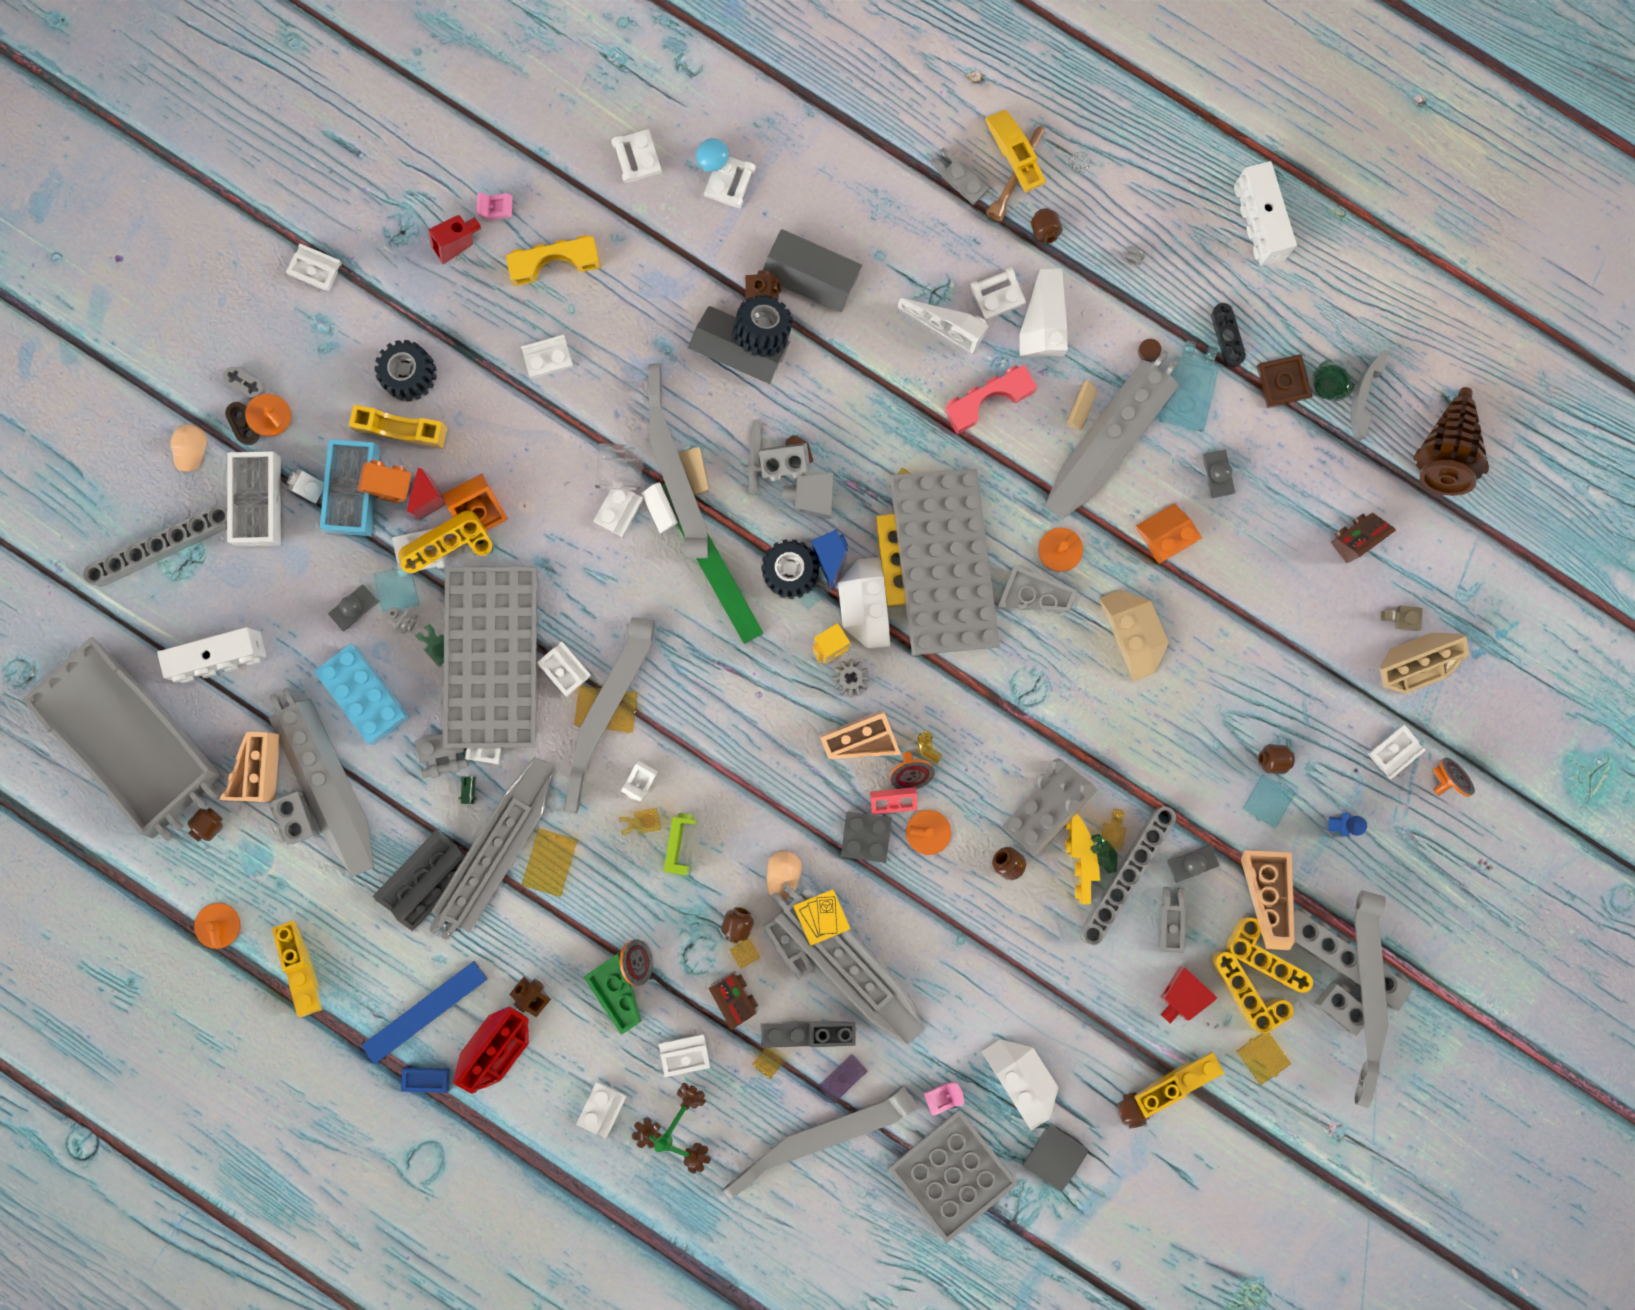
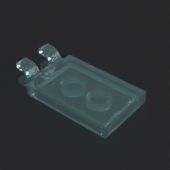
[1159,341,1219,432]

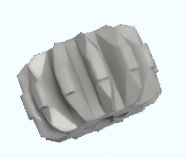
[832,659,870,698]

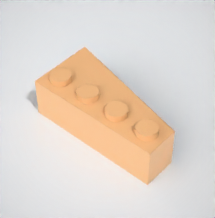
[1241,850,1295,950]

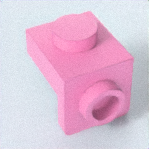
[476,193,513,221]
[924,1082,965,1115]

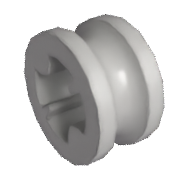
[1122,246,1145,267]

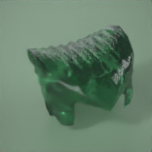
[1313,360,1355,401]

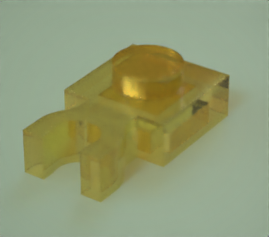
[619,808,661,835]

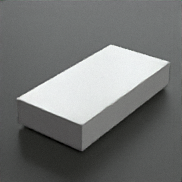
[641,483,678,534]

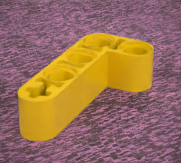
[398,511,492,573]
[1226,917,1313,993]
[1211,951,1294,1033]

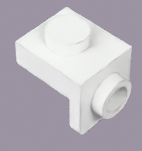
[287,470,324,504]
[621,761,658,801]

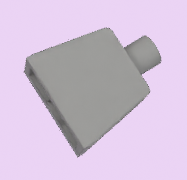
[782,473,834,519]

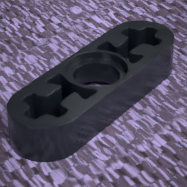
[1211,303,1246,367]

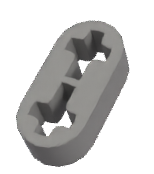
[223,367,265,399]

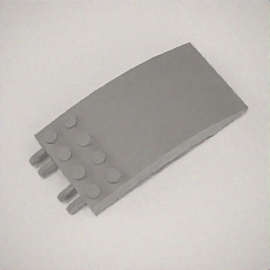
[23,637,222,841]

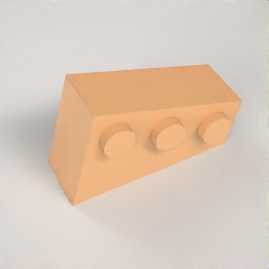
[819,710,901,759]
[220,732,280,802]

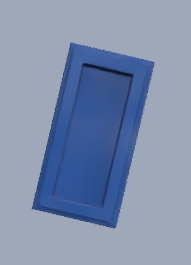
[401,1067,450,1093]

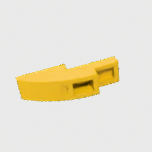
[985,109,1046,193]
[1065,813,1100,904]
[272,920,322,1018]
[1134,1052,1225,1118]

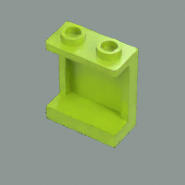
[663,813,698,876]

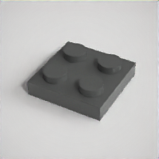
[841,812,892,863]

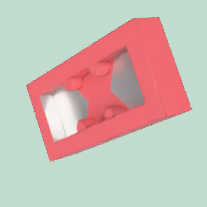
[870,787,917,815]

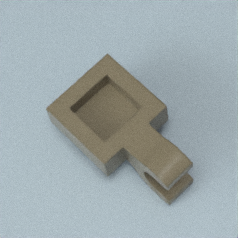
[1381,605,1423,631]

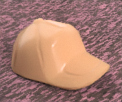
[171,424,207,472]
[767,851,802,900]

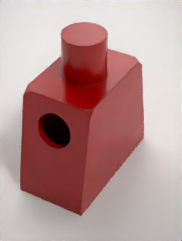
[428,215,481,264]
[1160,966,1217,1024]

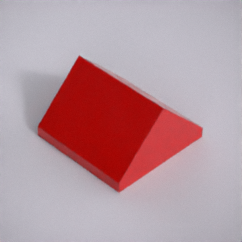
[406,468,446,520]

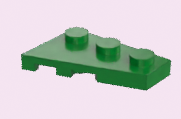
[583,952,642,1035]

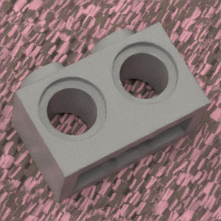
[759,443,811,481]
[271,791,319,845]
[1314,982,1364,1036]

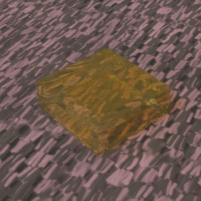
[729,938,761,969]
[752,1048,785,1079]

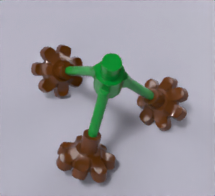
[632,1083,711,1174]

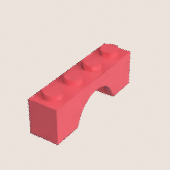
[944,365,1037,435]

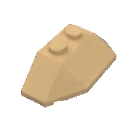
[1099,590,1169,682]
[1380,633,1469,694]

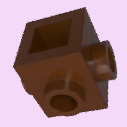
[745,270,781,300]
[509,976,551,1017]

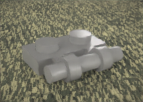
[415,734,468,778]

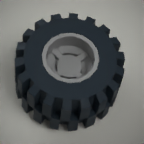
[733,295,793,357]
[374,340,437,401]

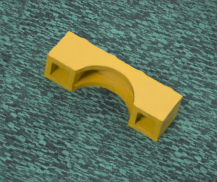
[506,235,601,287]
[349,404,447,449]
[812,623,850,665]

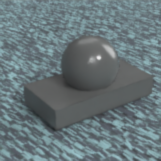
[1202,449,1235,498]
[328,584,378,631]
[1167,845,1219,883]

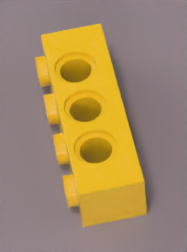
[876,514,906,608]

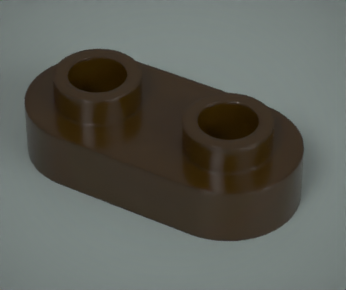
[225,402,260,445]

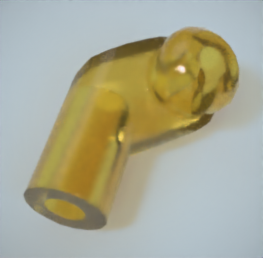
[917,731,942,764]

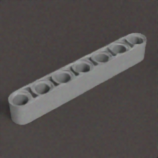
[83,505,227,587]
[1080,807,1176,945]

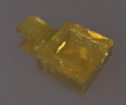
[1098,809,1127,851]

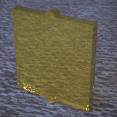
[1236,1032,1291,1086]

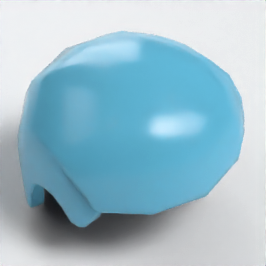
[696,138,729,172]

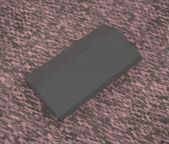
[763,229,862,312]
[688,306,791,384]
[373,829,467,931]

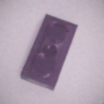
[818,1053,868,1103]

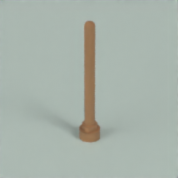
[987,126,1045,221]

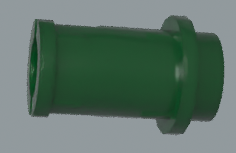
[458,776,477,804]

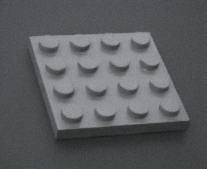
[888,1109,1019,1243]

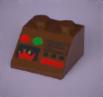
[1331,512,1396,563]
[708,971,759,1030]

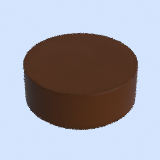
[1138,339,1162,362]

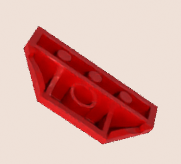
[453,1006,529,1094]

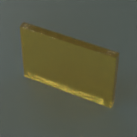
[574,685,638,733]
[521,828,578,897]

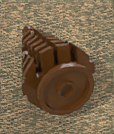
[1413,387,1489,496]

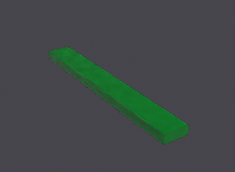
[661,483,764,644]

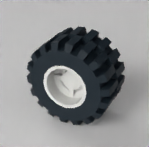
[761,539,819,599]

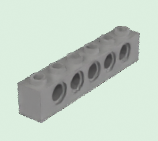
[1294,908,1414,1011]

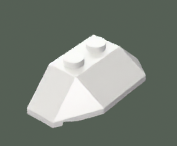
[838,557,890,649]
[981,1039,1058,1131]

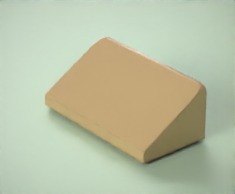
[1066,380,1097,431]
[679,447,710,496]

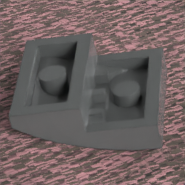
[1023,1124,1089,1192]

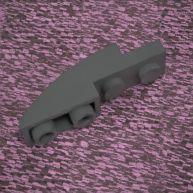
[761,1021,856,1048]

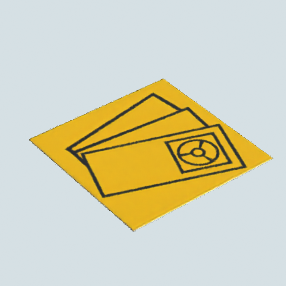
[793,889,850,946]

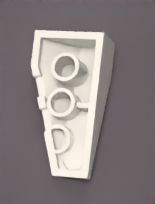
[1019,269,1068,357]
[898,298,989,354]

